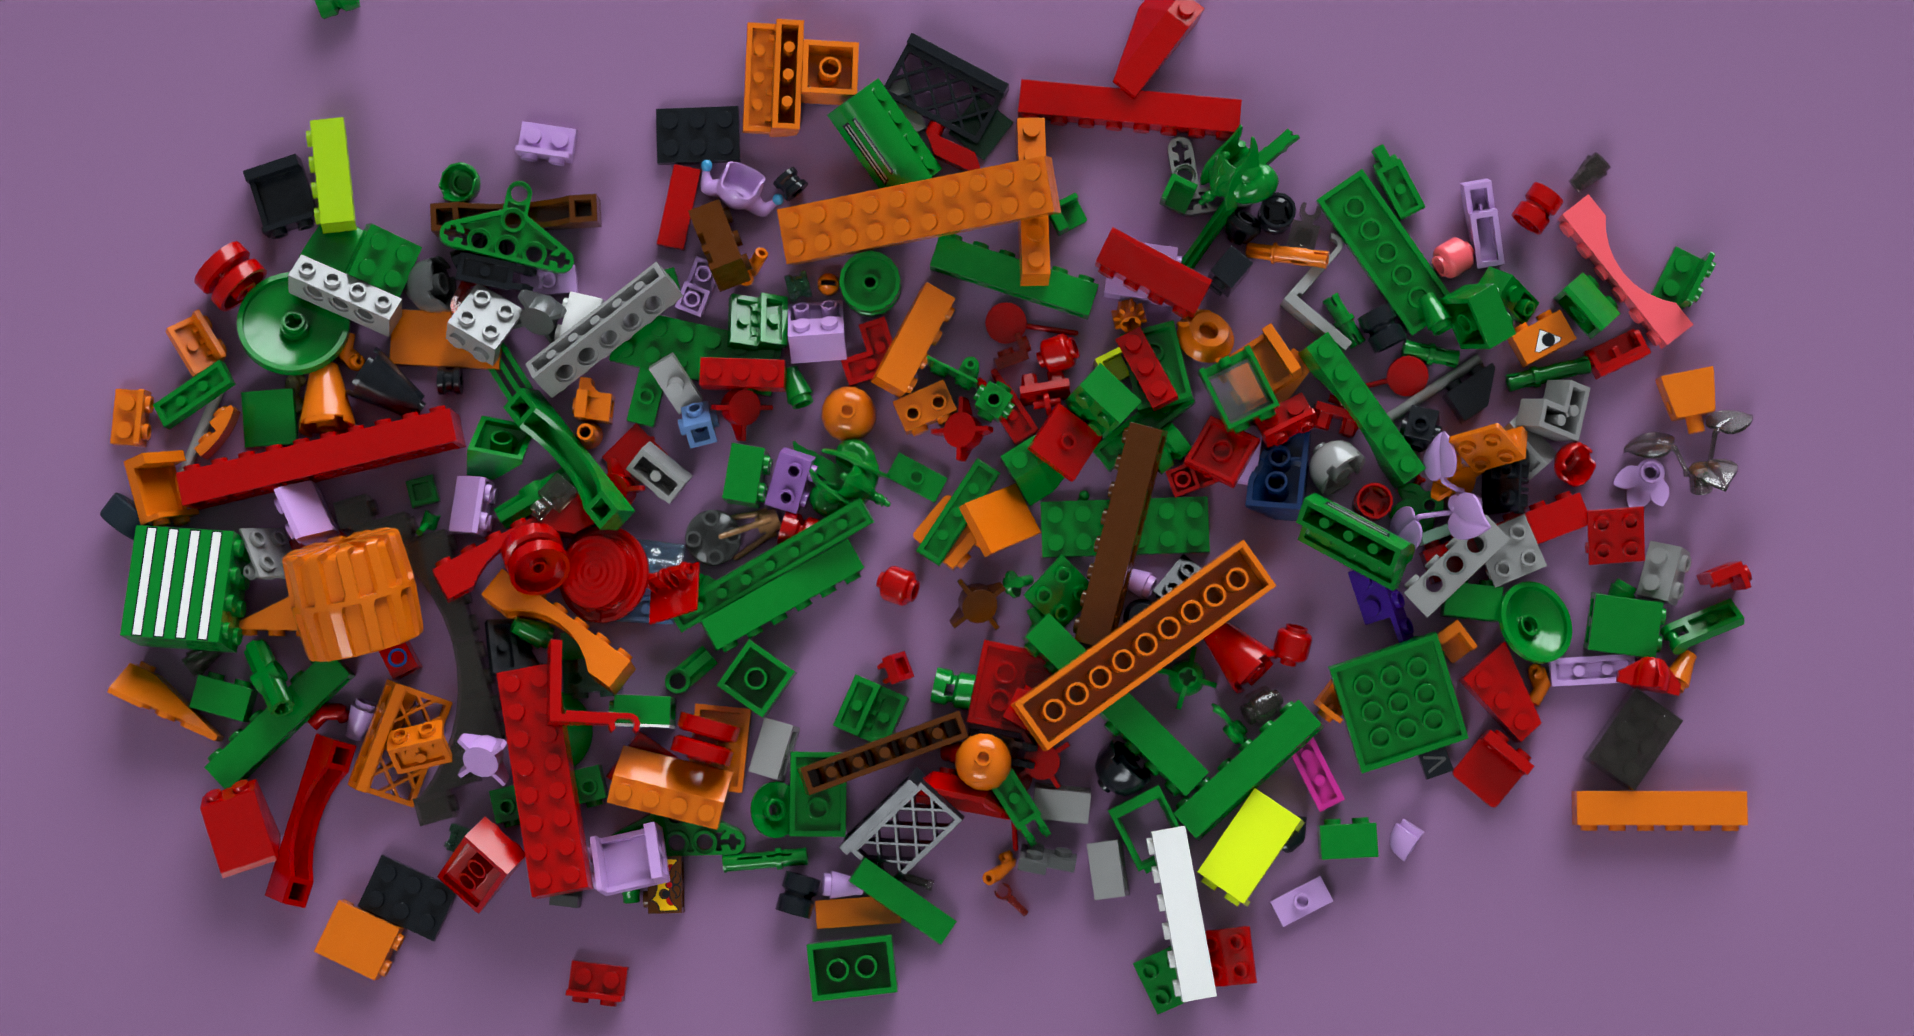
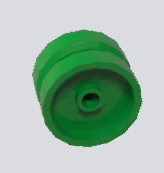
[839,251,902,317]

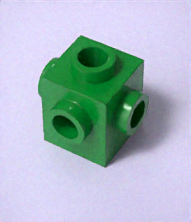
[973,381,1015,423]

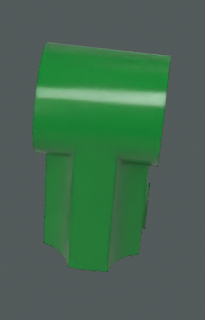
[665,645,718,695]

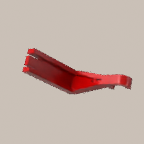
[546,640,640,734]

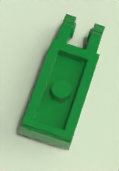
[992,768,1051,847]

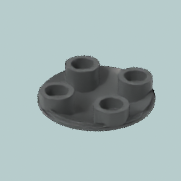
[685,510,741,565]

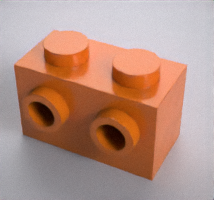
[893,379,957,437]

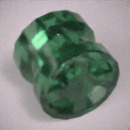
[784,270,813,302]

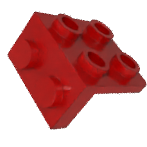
[1452,729,1535,807]

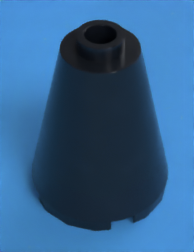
[345,347,427,416]

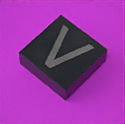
[1417,746,1454,780]

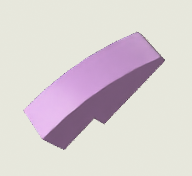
[1460,178,1505,269]

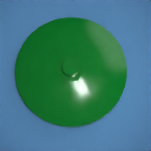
[237,272,351,375]

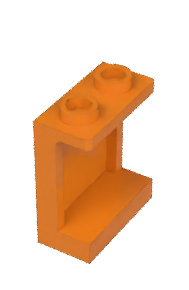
[1215,323,1303,411]
[123,450,199,527]
[314,899,405,981]

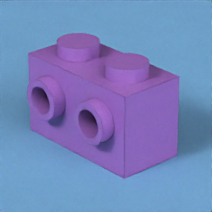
[765,447,818,514]

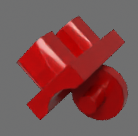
[1019,371,1070,416]
[1313,394,1358,438]

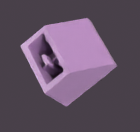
[788,300,847,364]
[449,476,498,538]
[274,480,340,545]

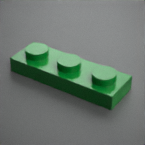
[153,360,236,430]

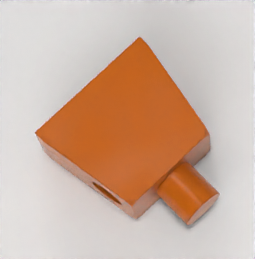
[1655,366,1716,434]

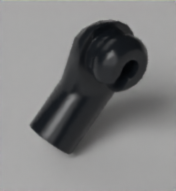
[1281,816,1307,853]

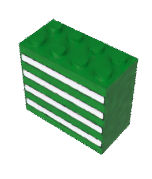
[120,525,251,653]

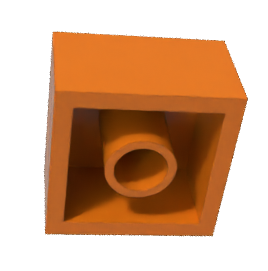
[801,39,859,105]

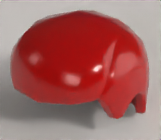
[1554,441,1596,487]

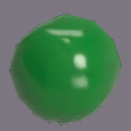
[438,162,481,203]

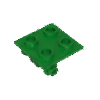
[927,356,979,391]
[1024,554,1089,627]
[1133,945,1186,1015]

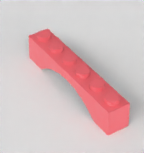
[1557,194,1693,349]

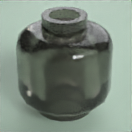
[1240,686,1284,727]

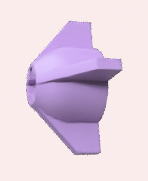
[457,733,509,786]

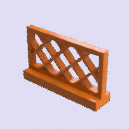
[347,679,453,807]

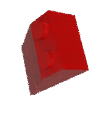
[437,817,525,914]

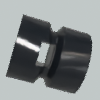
[1257,192,1296,235]
[1357,303,1407,354]
[775,871,821,919]

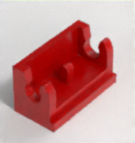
[1583,328,1651,380]

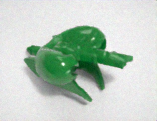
[1198,125,1300,211]
[793,438,891,517]

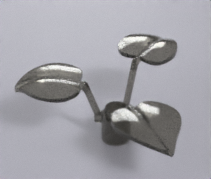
[1623,410,1753,495]

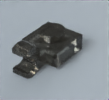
[530,473,578,522]

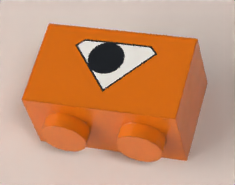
[1507,309,1577,368]

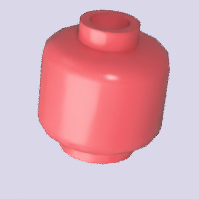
[1432,237,1474,279]

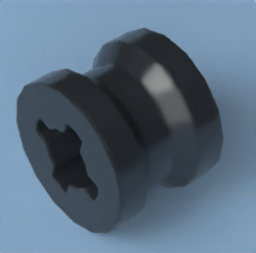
[773,167,808,201]
[437,367,464,395]

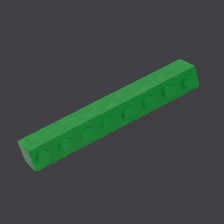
[1022,613,1209,797]

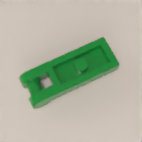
[1660,598,1744,655]

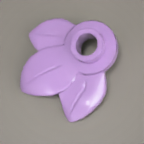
[1613,459,1669,507]

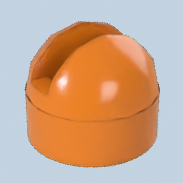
[817,273,840,296]

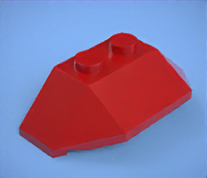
[910,767,1010,820]

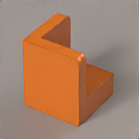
[1437,619,1478,663]

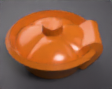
[1176,309,1234,363]

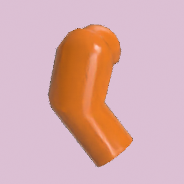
[339,333,365,371]
[1528,663,1551,707]

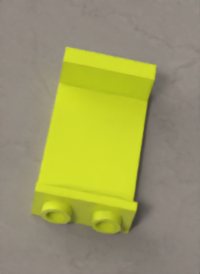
[1197,788,1304,907]

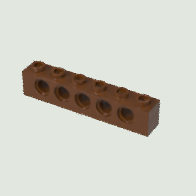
[797,711,969,795]

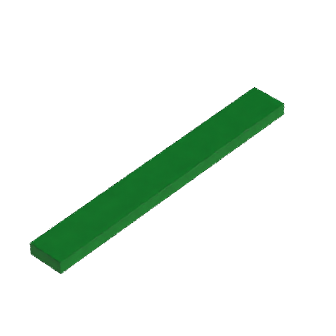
[673,497,875,633]

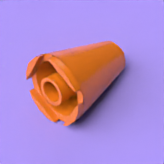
[299,361,356,437]

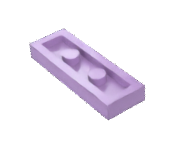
[1548,654,1635,687]

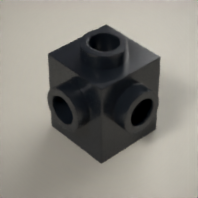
[1400,405,1442,452]

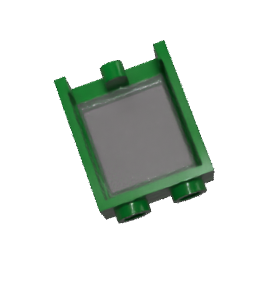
[1198,345,1280,434]

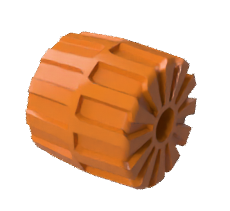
[282,527,423,662]

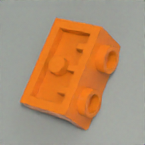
[110,389,154,447]
[387,720,453,774]

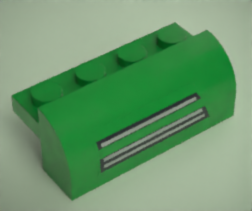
[827,78,942,189]
[1296,493,1415,591]

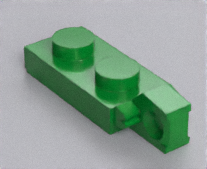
[1371,144,1425,221]

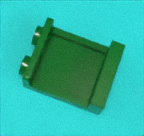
[1583,592,1666,658]

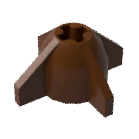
[949,579,1006,630]

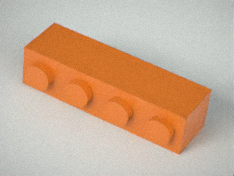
[871,282,955,398]

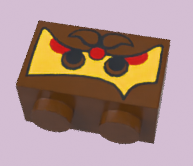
[643,856,685,914]

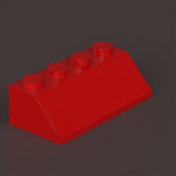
[1095,227,1212,319]

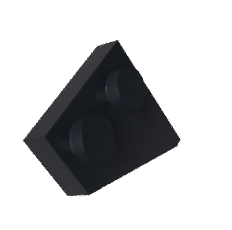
[484,619,543,676]

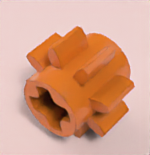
[1111,298,1147,333]

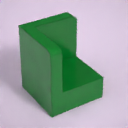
[1159,173,1198,216]
[1048,192,1087,236]

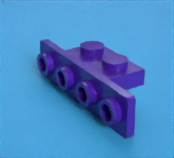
[1348,570,1414,643]

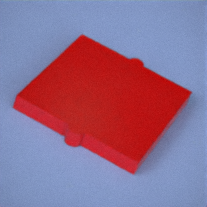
[602,423,668,486]

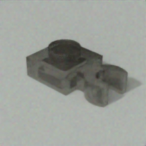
[1286,202,1321,250]

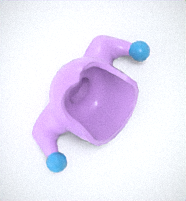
[701,160,784,217]

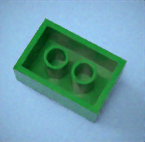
[806,934,899,1002]

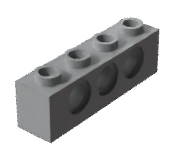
[288,254,402,337]
[1404,515,1510,618]

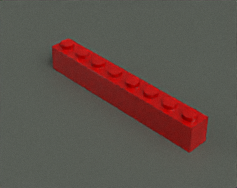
[1018,79,1242,141]

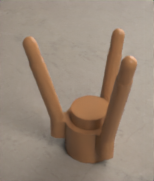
[718,508,781,561]

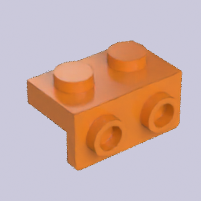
[165,309,227,377]

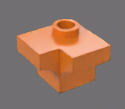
[572,377,615,425]

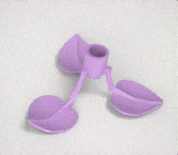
[1389,431,1491,550]

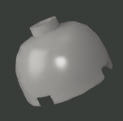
[1309,440,1365,495]

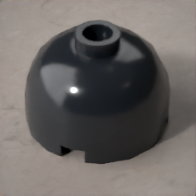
[1095,740,1151,796]

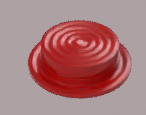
[560,526,649,623]

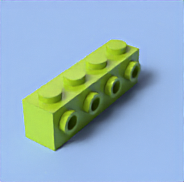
[306,117,357,234]

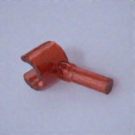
[994,883,1029,916]

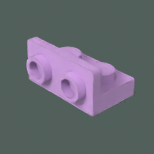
[515,121,578,166]

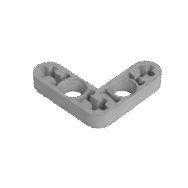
[1167,137,1252,217]

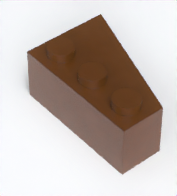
[688,199,752,292]

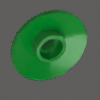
[750,782,790,838]

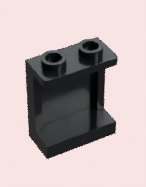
[243,154,317,239]

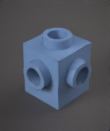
[678,401,720,449]

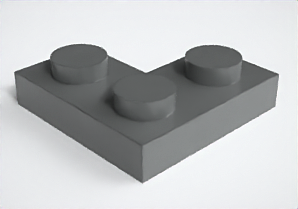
[1017,842,1077,875]

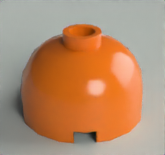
[821,386,876,441]
[955,733,1012,791]

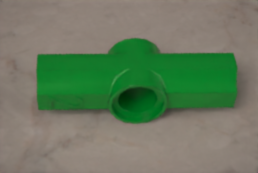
[494,468,576,530]
[244,639,295,717]

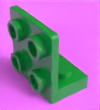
[1651,246,1716,310]

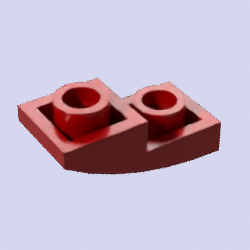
[1165,464,1219,498]

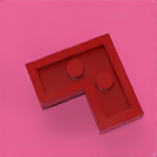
[841,316,893,387]

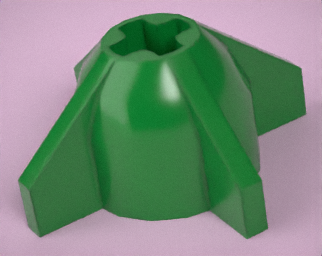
[1156,646,1217,710]

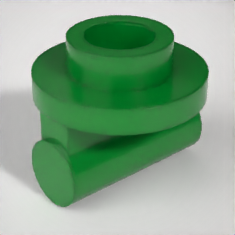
[1002,570,1034,598]

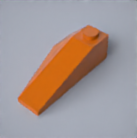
[107,661,224,742]

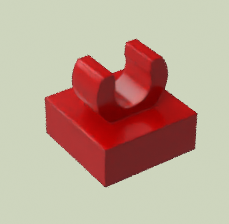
[877,651,914,685]

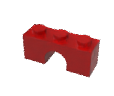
[699,357,787,392]

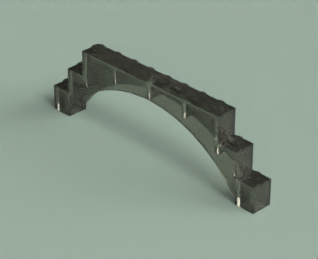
[333,494,507,826]

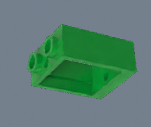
[1107,785,1190,874]

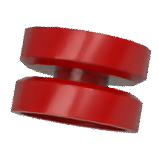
[194,241,267,312]
[501,523,571,595]
[670,711,741,766]

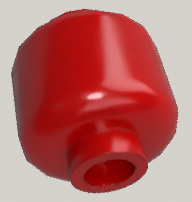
[1036,333,1080,373]
[876,566,920,606]
[1273,623,1313,667]

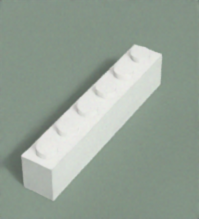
[1146,826,1217,1002]

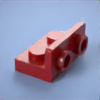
[1253,392,1318,448]
[1696,561,1752,590]
[565,960,629,1007]

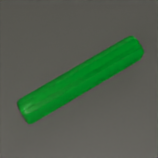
[1181,199,1238,269]

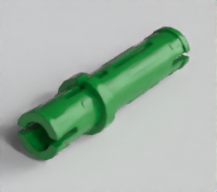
[1505,355,1591,392]
[722,847,808,873]

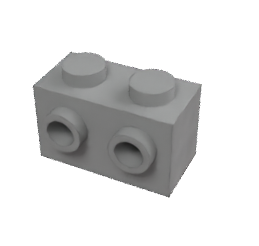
[626,441,693,504]

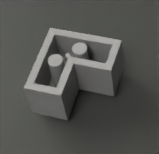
[1515,380,1590,442]

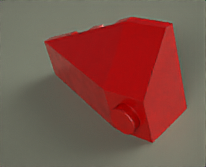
[1113,0,1205,99]

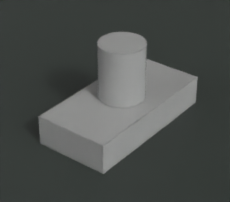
[649,352,703,414]

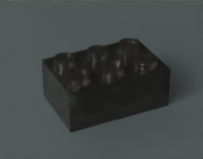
[1582,688,1683,790]

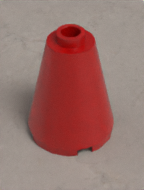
[1203,621,1278,694]

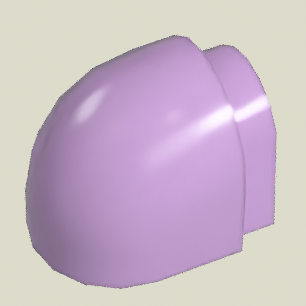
[1390,819,1425,862]

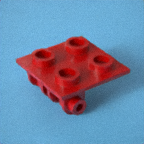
[1585,506,1645,565]
[647,561,700,625]
[1205,926,1257,987]

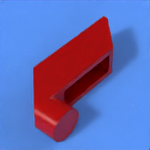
[925,121,980,172]

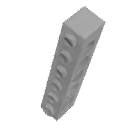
[525,261,683,398]

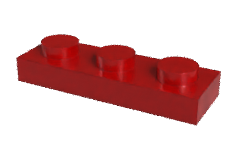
[1115,327,1179,412]

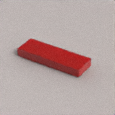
[657,164,702,251]

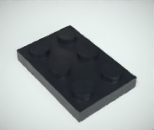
[656,106,741,165]
[358,855,457,942]

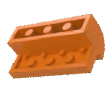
[742,19,804,137]

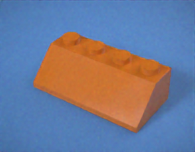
[607,745,733,830]

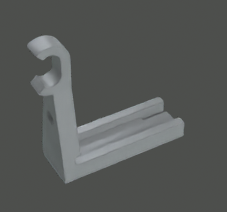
[1280,233,1352,353]

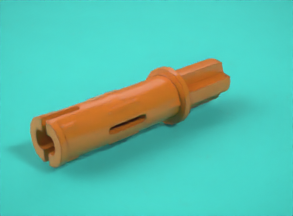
[1246,242,1329,269]

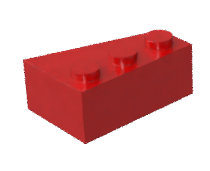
[1459,641,1542,743]

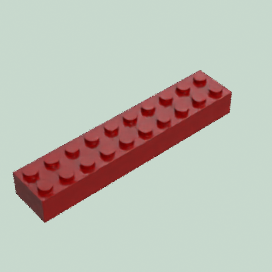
[176,405,466,510]

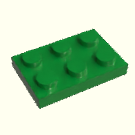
[1120,320,1194,414]
[789,751,847,837]

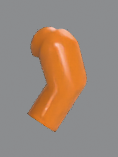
[741,247,768,286]
[982,850,1016,885]

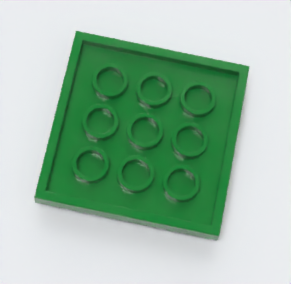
[1328,631,1469,774]

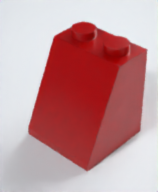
[200,779,281,878]

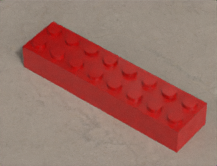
[496,664,593,899]

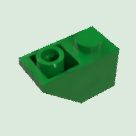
[1478,266,1539,324]

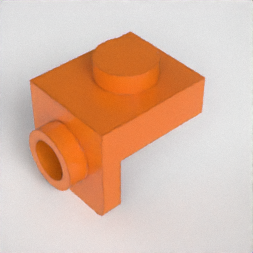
[1313,679,1343,724]

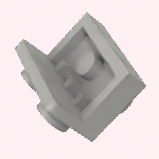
[1636,541,1691,606]

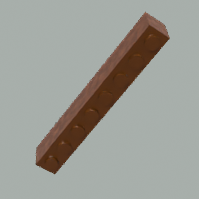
[1073,422,1168,645]

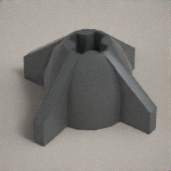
[513,289,567,344]

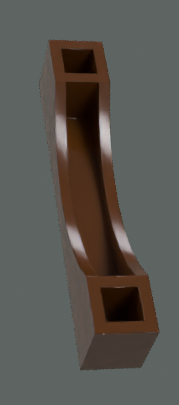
[430,194,602,237]

